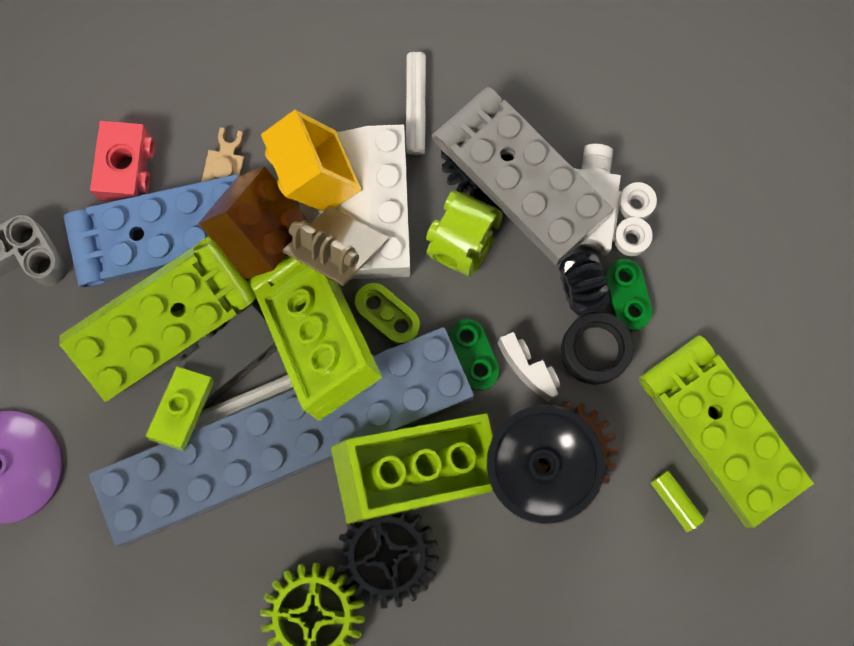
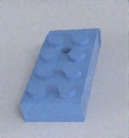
[63,174,239,288]

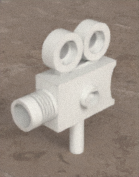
[574,144,657,256]

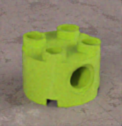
[426,190,503,278]

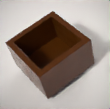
[198,166,310,279]

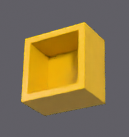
[261,110,362,212]

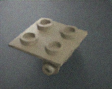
[283,206,389,286]

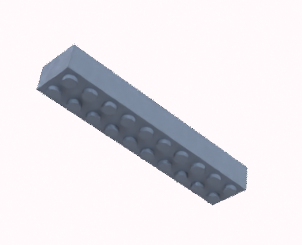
[89,327,474,547]

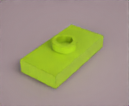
[146,366,214,452]

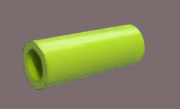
[650,470,705,533]

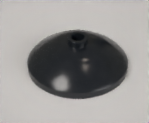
[486,405,605,524]

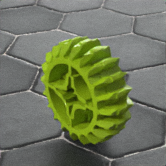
[260,563,365,646]

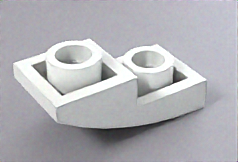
[498,332,560,401]

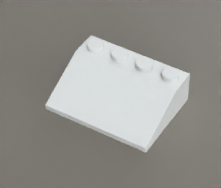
[299,125,410,279]

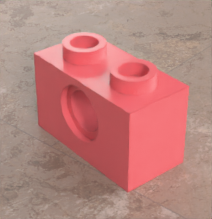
[90,121,155,202]

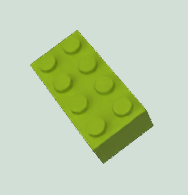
[331,413,493,524]

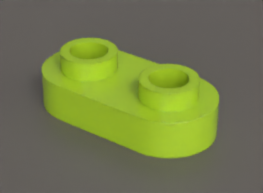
[355,283,420,345]

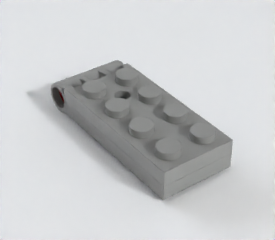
[432,87,614,266]

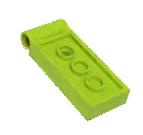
[59,236,256,402]
[248,254,383,421]
[639,335,814,528]

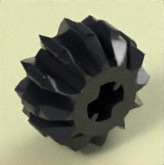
[559,251,610,315]

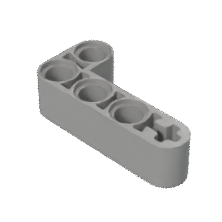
[0,215,66,286]

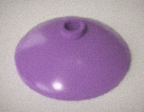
[0,411,63,524]

